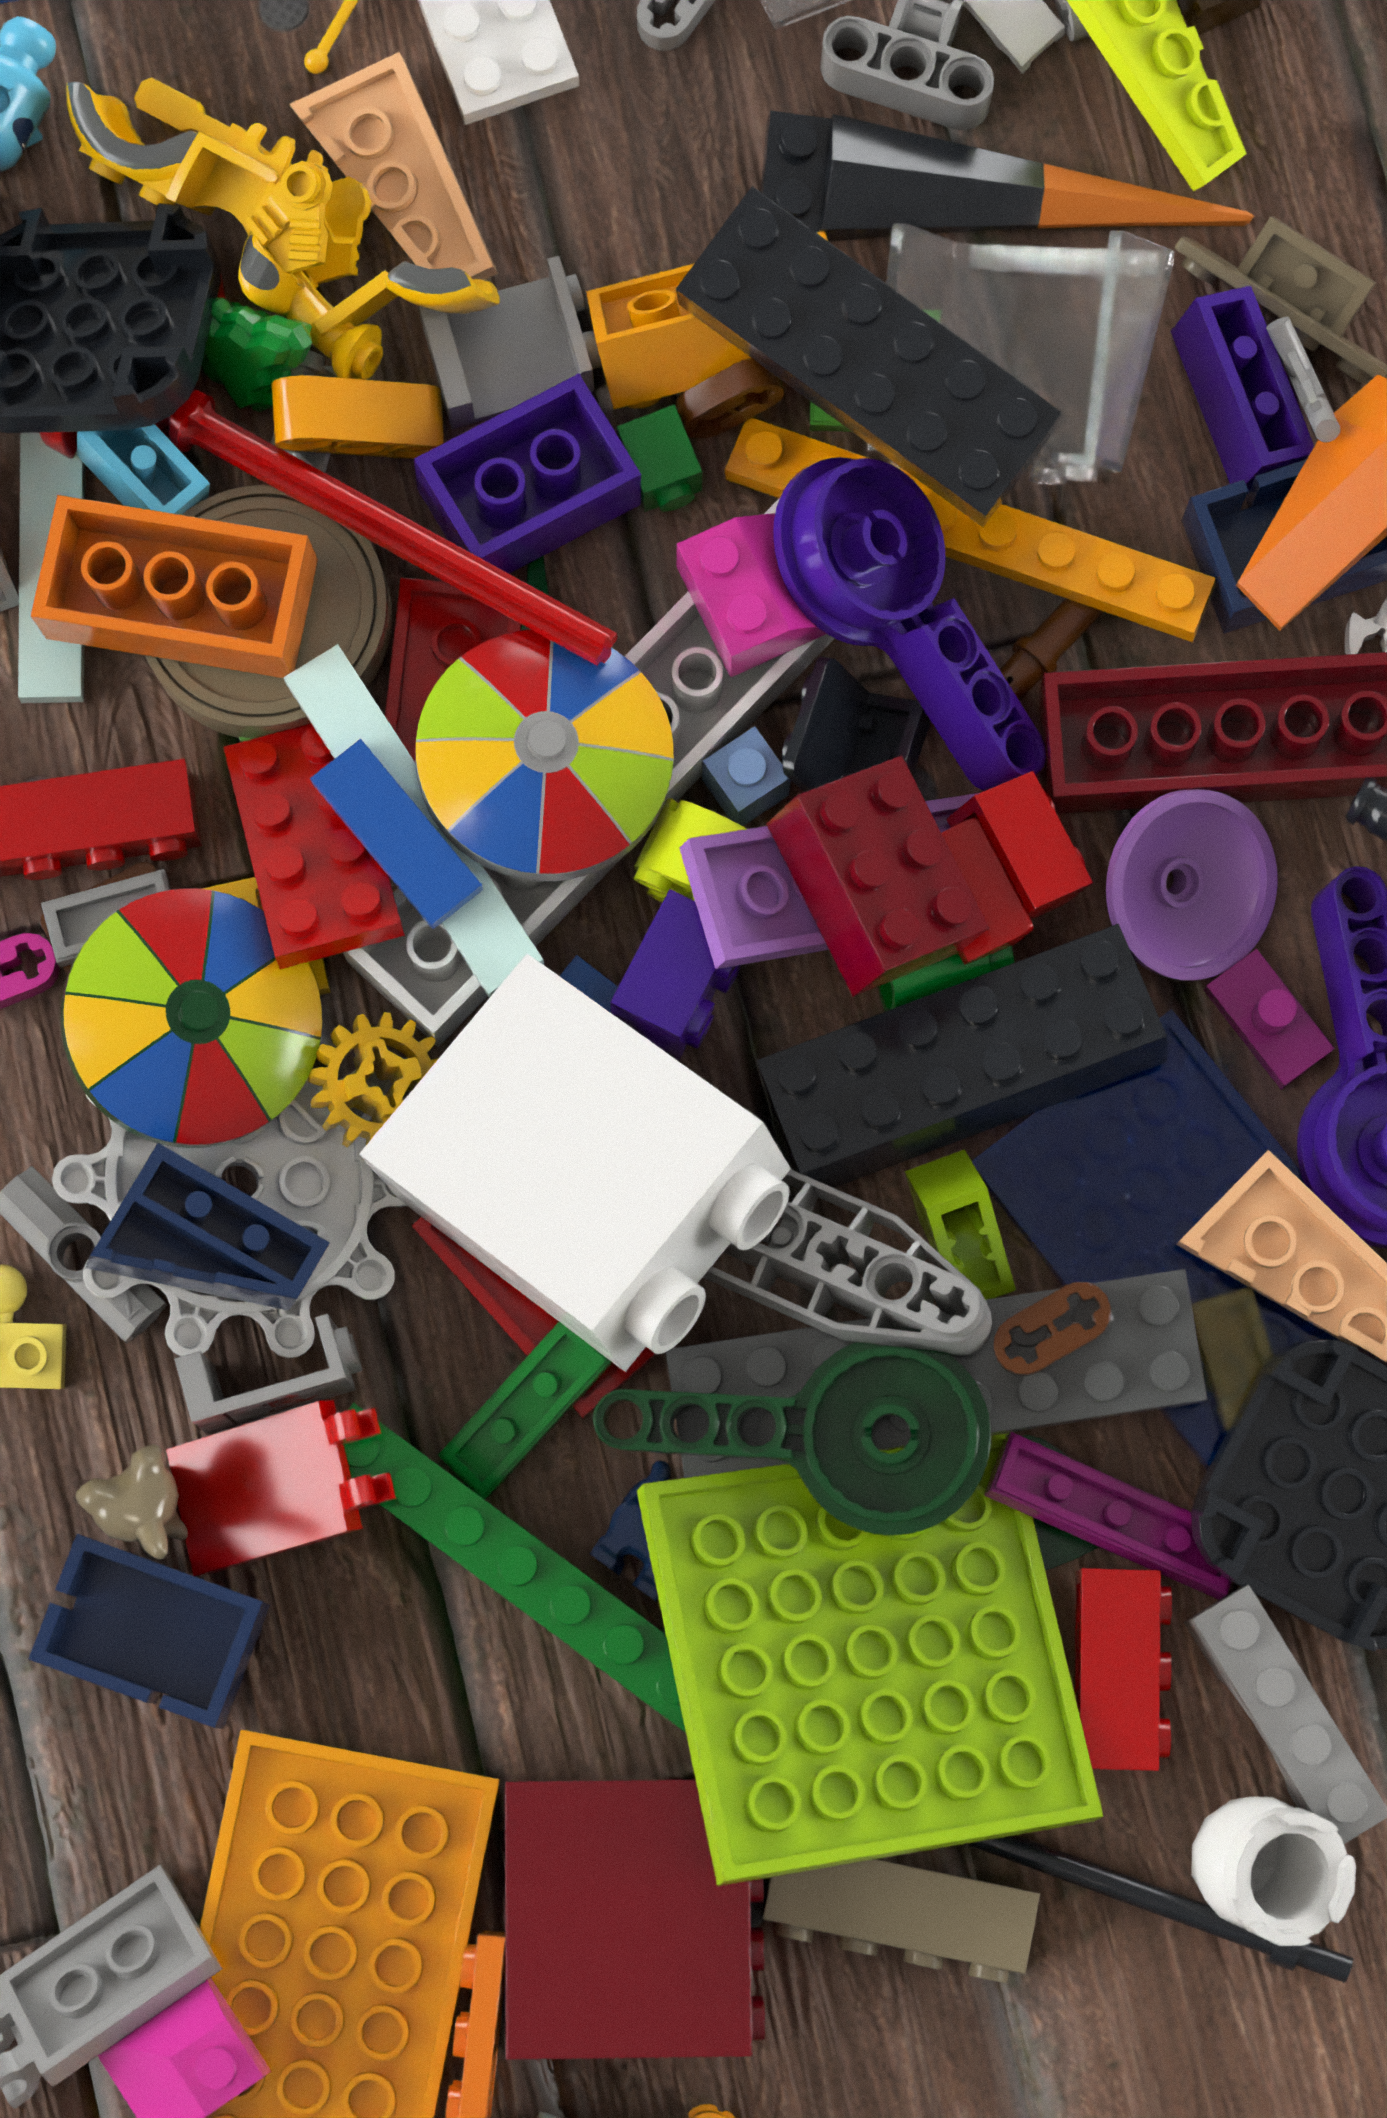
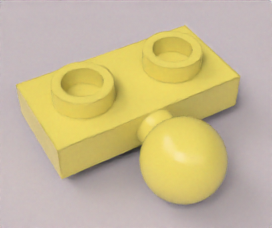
[0,1264,67,1389]

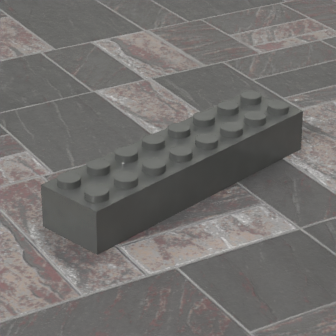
[666,1269,1207,1478]

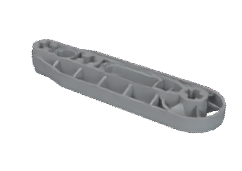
[703,1169,992,1356]

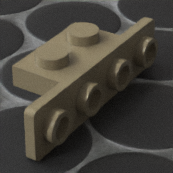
[1174,216,1387,385]

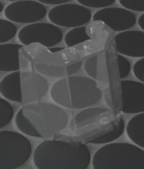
[867,223,1175,485]

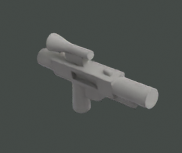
[1266,317,1340,442]

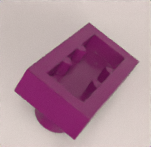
[1203,948,1335,1090]

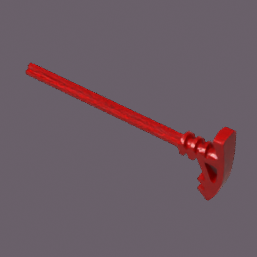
[40,275,618,666]

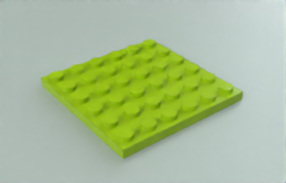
[637,1433,1103,1886]

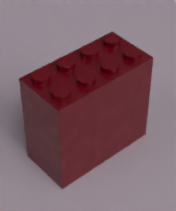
[505,1780,765,2060]

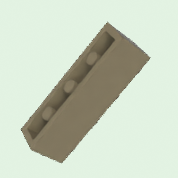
[762,1859,1040,1983]

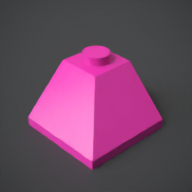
[98,1977,271,2118]

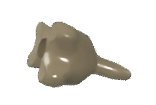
[76,1444,188,1559]

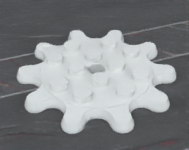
[52,1070,407,1358]

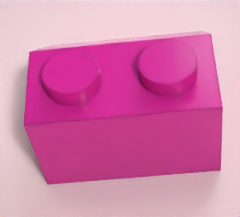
[677,513,826,678]

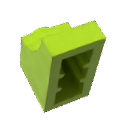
[904,1149,1016,1300]

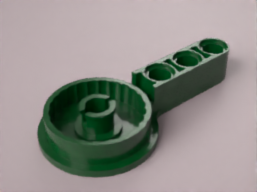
[593,1342,991,1535]

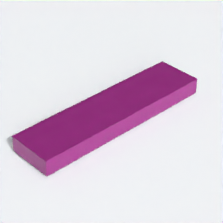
[984,1432,1231,1600]

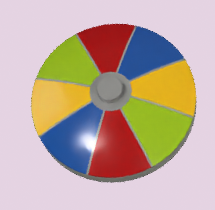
[415,629,674,881]

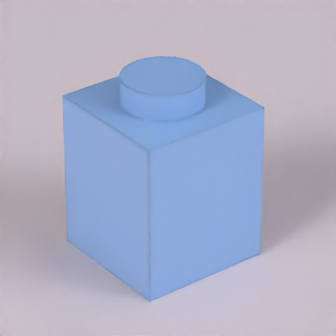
[702,726,791,826]

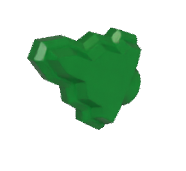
[202,297,312,412]

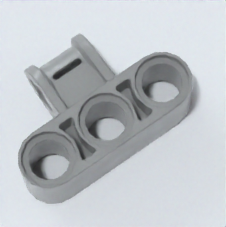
[820,0,994,131]

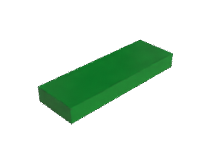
[438,1322,613,1499]

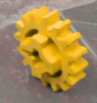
[308,1012,439,1148]

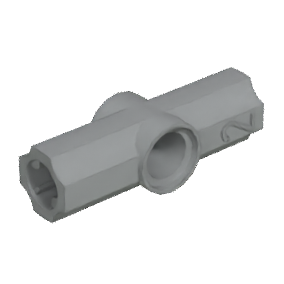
[0,1166,167,1344]

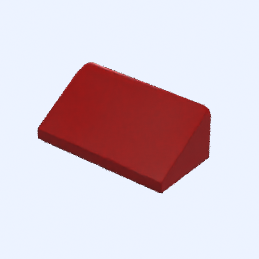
[941,817,1034,965]

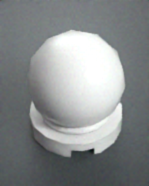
[1192,1797,1356,1946]

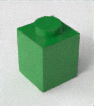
[616,404,702,513]

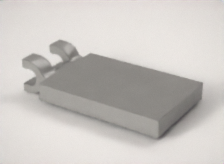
[0,1864,222,2109]

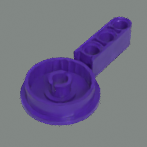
[773,457,1046,791]
[1297,866,1387,1249]

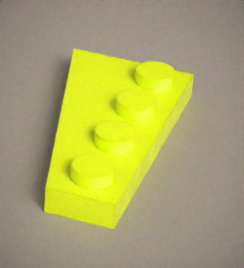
[1067,0,1246,192]

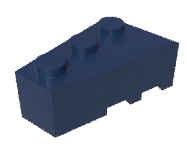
[85,1143,330,1311]

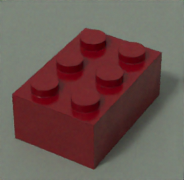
[766,756,989,997]

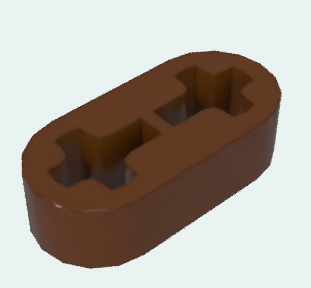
[676,358,785,439]
[993,1282,1111,1376]

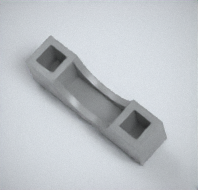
[1183,1585,1387,1844]

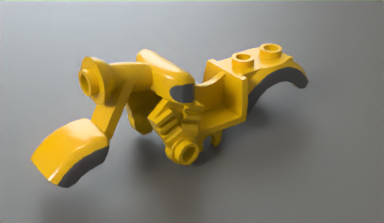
[66,77,500,380]

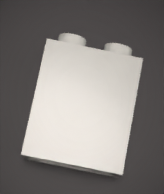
[360,954,791,1372]

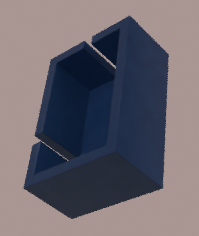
[1181,459,1387,634]
[28,1534,270,1729]

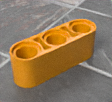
[272,375,444,458]

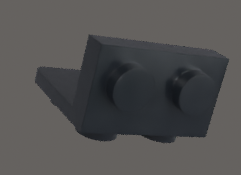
[782,656,931,792]

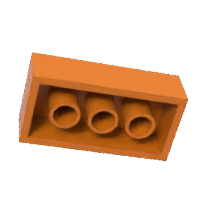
[31,495,318,678]

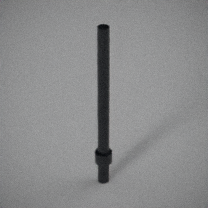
[969,1835,1353,1983]

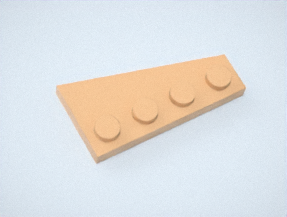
[289,52,498,280]
[1176,1150,1387,1366]

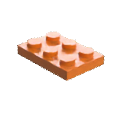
[445,1930,506,2118]

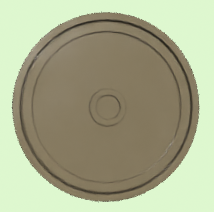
[145,485,392,739]

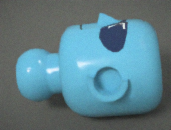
[0,16,56,172]

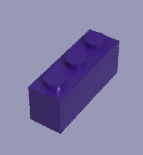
[1170,285,1314,494]

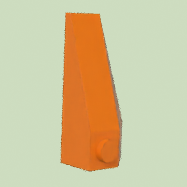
[1236,374,1387,631]

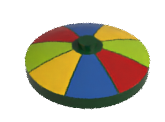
[60,888,322,1148]

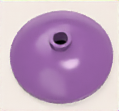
[1106,789,1278,980]

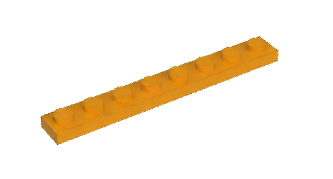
[724,418,1216,642]

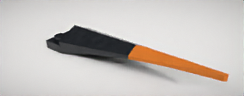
[761,110,1254,242]

